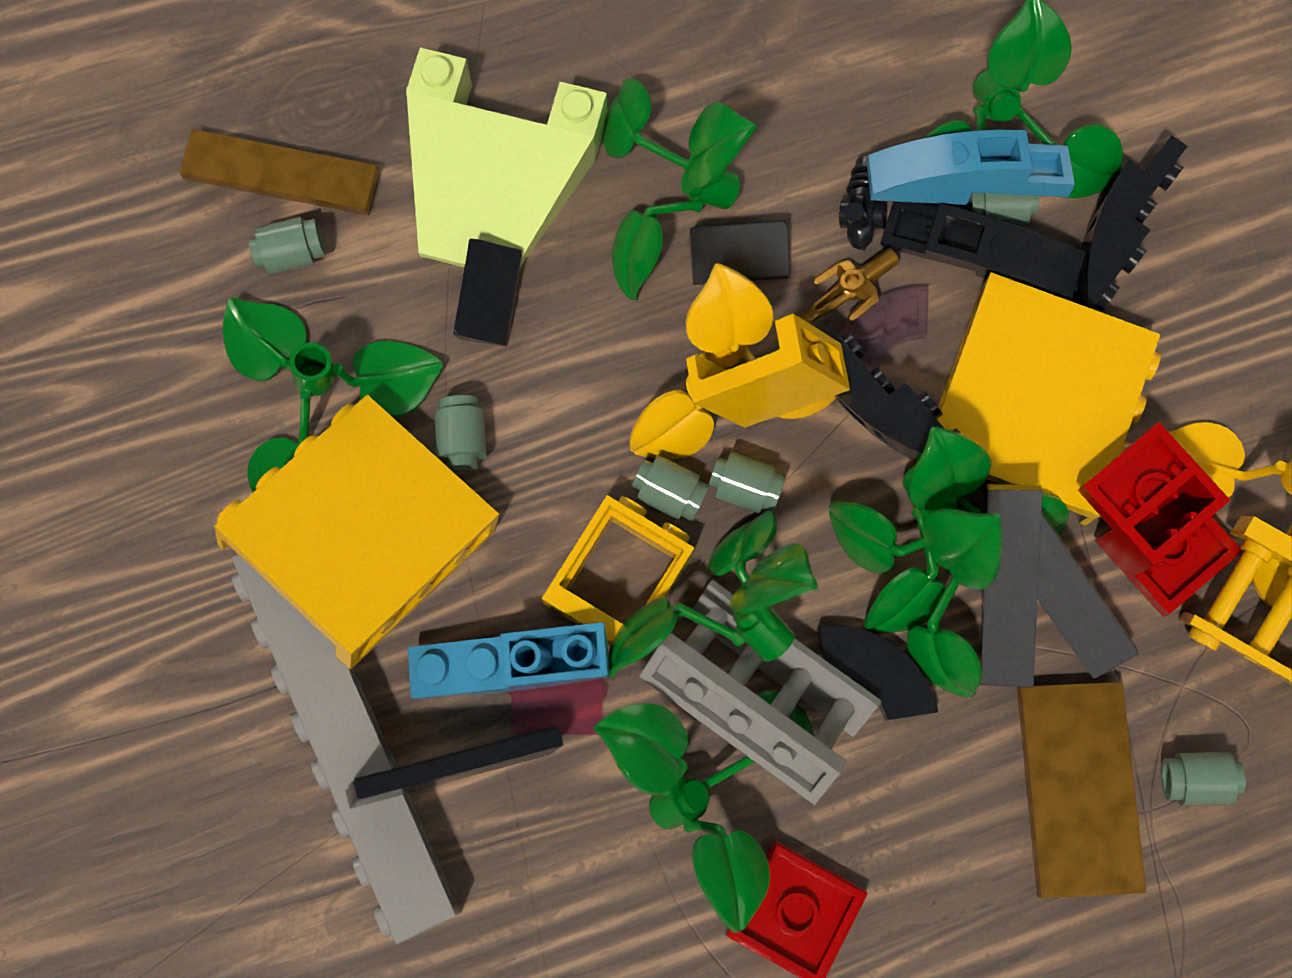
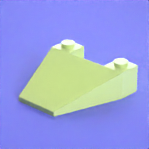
[406,47,607,267]

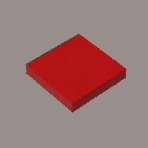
[725,841,868,978]

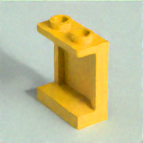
[686,314,850,428]

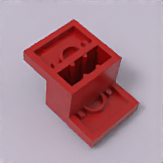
[1078,422,1243,617]

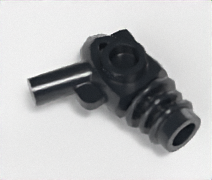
[839,156,887,251]

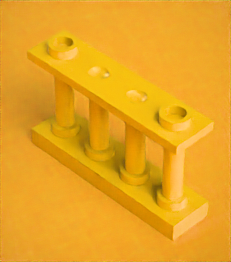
[1178,516,1292,685]

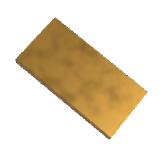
[1017,682,1147,898]

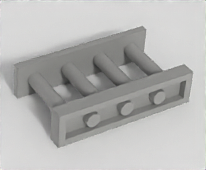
[639,580,881,805]

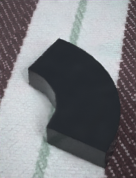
[817,625,938,721]

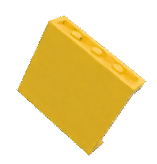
[937,272,1161,526]
[214,394,499,670]

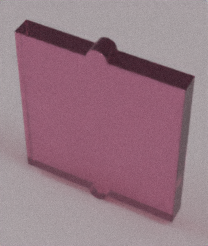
[507,678,607,735]

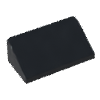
[689,220,789,285]
[454,238,523,347]

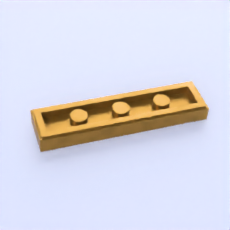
[179,129,379,216]

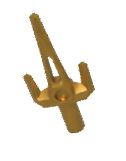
[777,248,900,337]

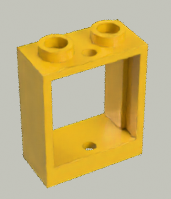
[541,495,695,646]

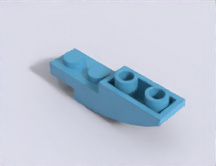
[867,130,1075,205]
[408,622,610,700]

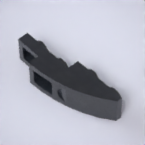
[1074,135,1188,311]
[880,201,1087,301]
[820,323,961,463]

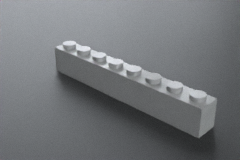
[231,555,461,945]

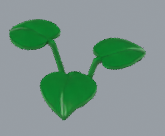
[925,0,1123,199]
[602,78,758,301]
[223,298,443,492]
[863,427,1070,633]
[828,501,1002,698]
[608,510,818,680]
[593,691,814,933]

